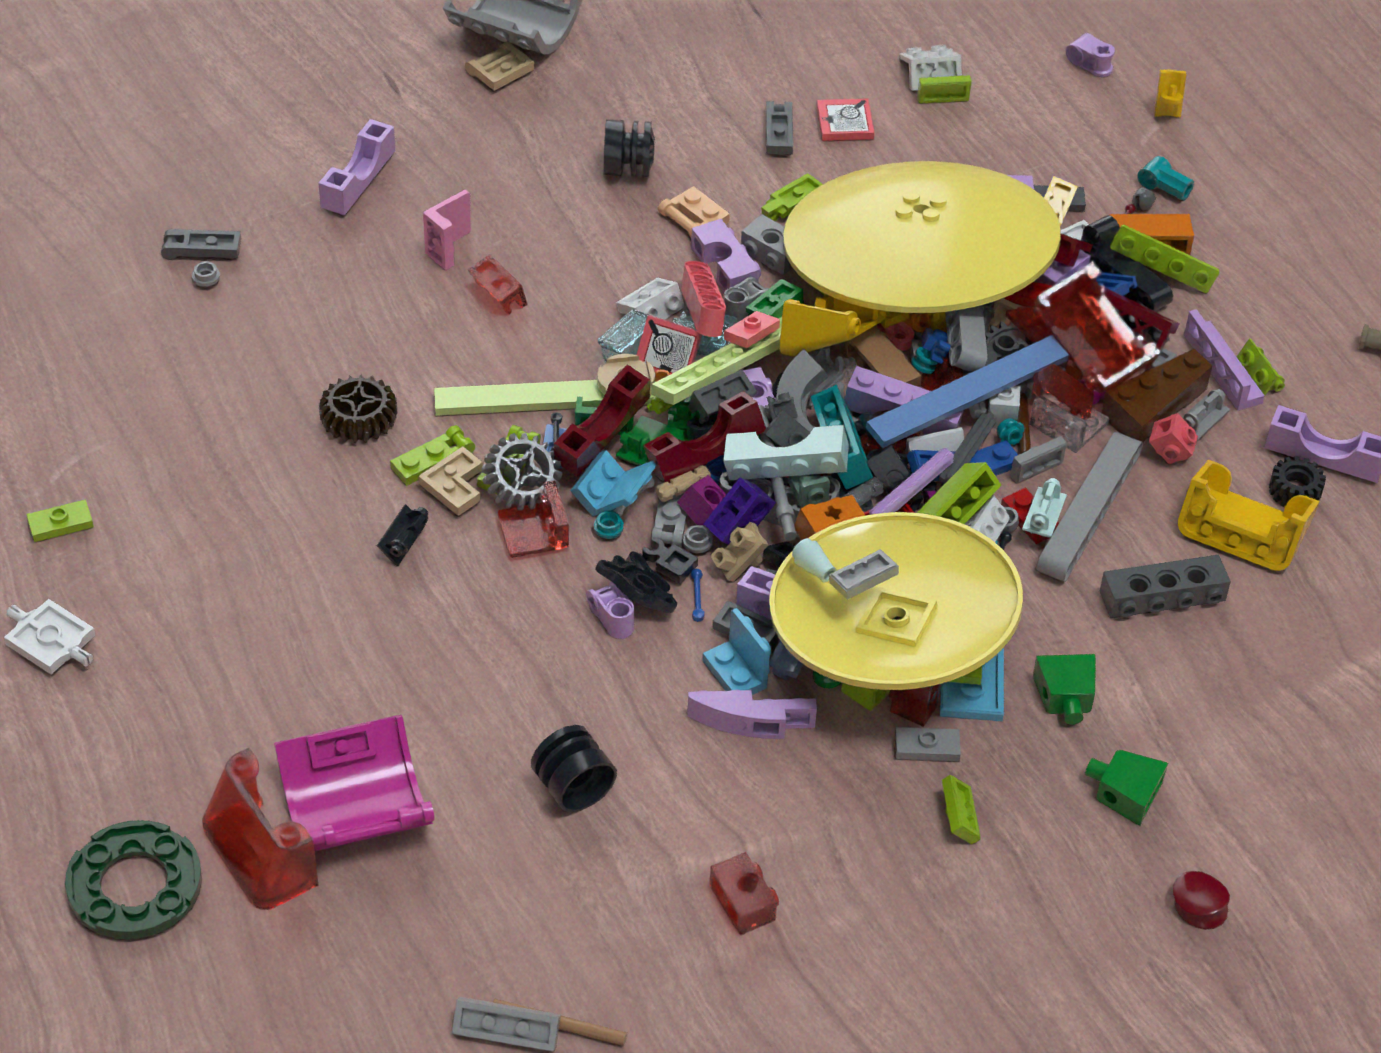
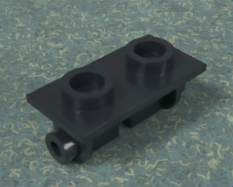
[376,504,429,566]

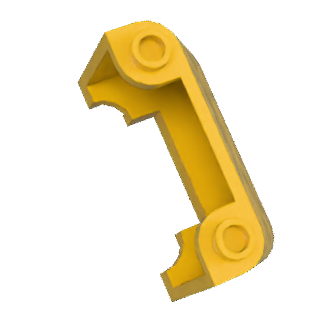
[780,293,891,357]
[1177,460,1320,571]

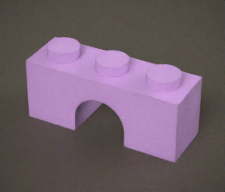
[691,219,761,293]

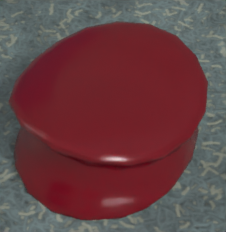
[1173,871,1230,930]

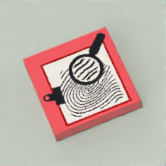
[816,99,874,141]
[637,315,702,374]

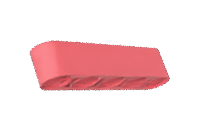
[681,261,726,337]

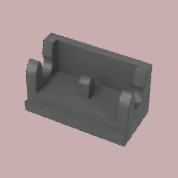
[688,370,757,424]

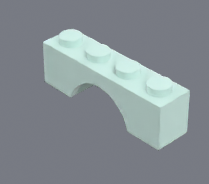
[723,425,849,480]

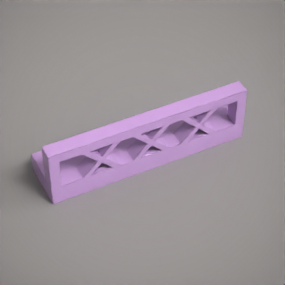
[1184,309,1264,410]

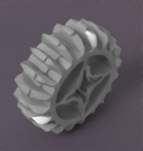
[482,432,562,512]

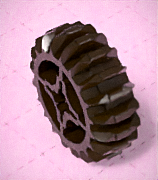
[319,374,398,444]

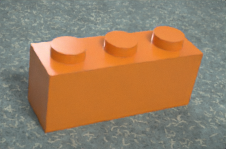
[1109,214,1194,255]

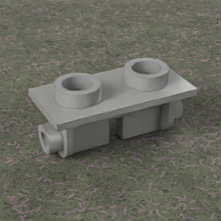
[1182,389,1230,441]

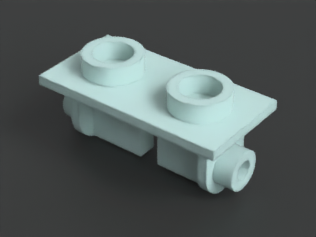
[1022,478,1067,538]

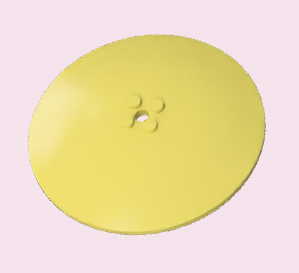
[783,161,1061,313]

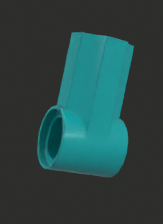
[1138,156,1195,201]

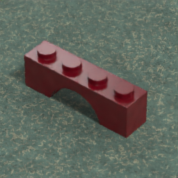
[554,364,650,477]
[643,391,766,483]

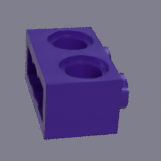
[704,477,776,545]

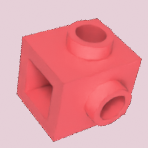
[1149,413,1198,464]

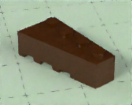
[1101,349,1212,446]

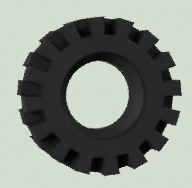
[1269,456,1326,508]

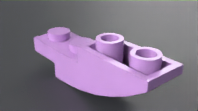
[687,690,817,739]

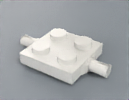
[4,599,95,674]

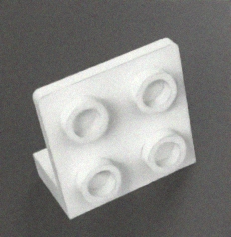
[899,45,962,90]

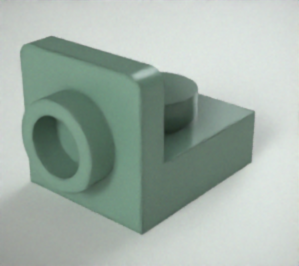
[788,474,830,507]

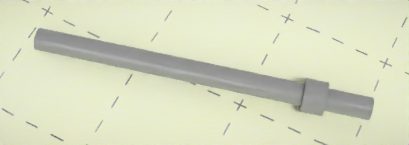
[759,405,797,540]

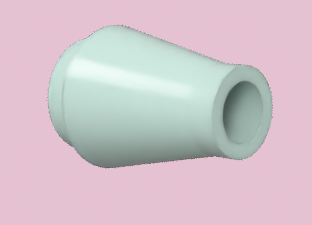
[792,538,836,582]

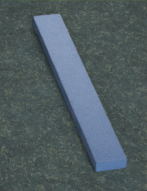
[866,335,1069,448]

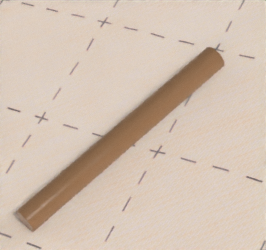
[493,999,627,1046]

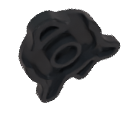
[595,551,677,613]

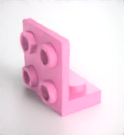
[423,190,471,270]

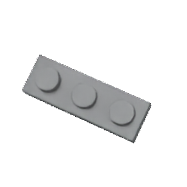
[452,997,561,1052]

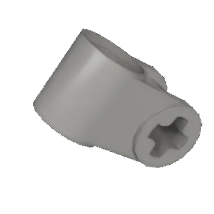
[724,276,769,324]

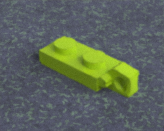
[761,173,823,221]

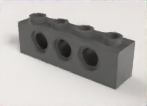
[1099,554,1231,619]

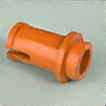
[903,313,931,333]

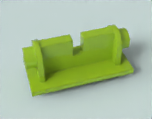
[1237,338,1285,397]

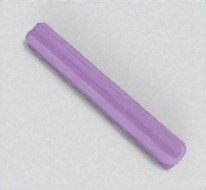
[869,448,954,515]

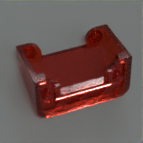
[1033,262,1160,393]
[202,748,319,910]

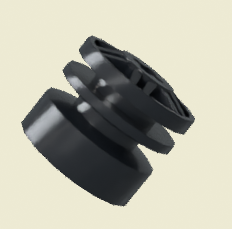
[603,119,655,177]
[531,725,617,812]

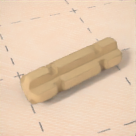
[656,466,711,502]

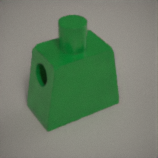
[1033,654,1096,725]
[1085,750,1168,826]

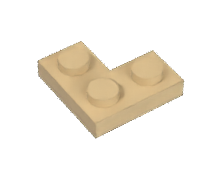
[418,447,483,516]

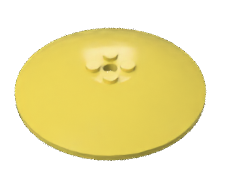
[769,512,1023,690]

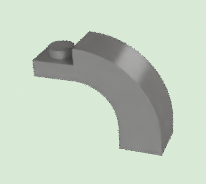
[776,349,828,432]

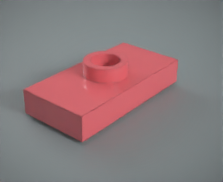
[724,311,780,348]

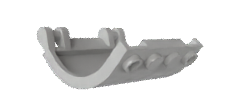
[443,0,583,55]

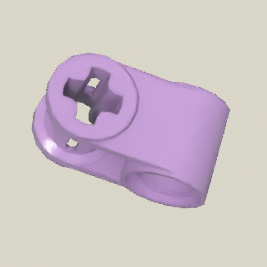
[1065,33,1115,77]
[586,581,634,639]

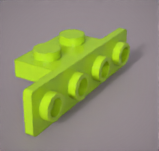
[1110,225,1219,293]

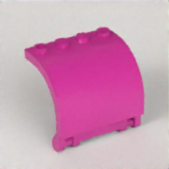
[274,714,435,854]

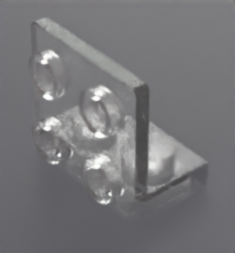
[1029,391,1109,453]

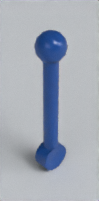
[691,568,705,622]

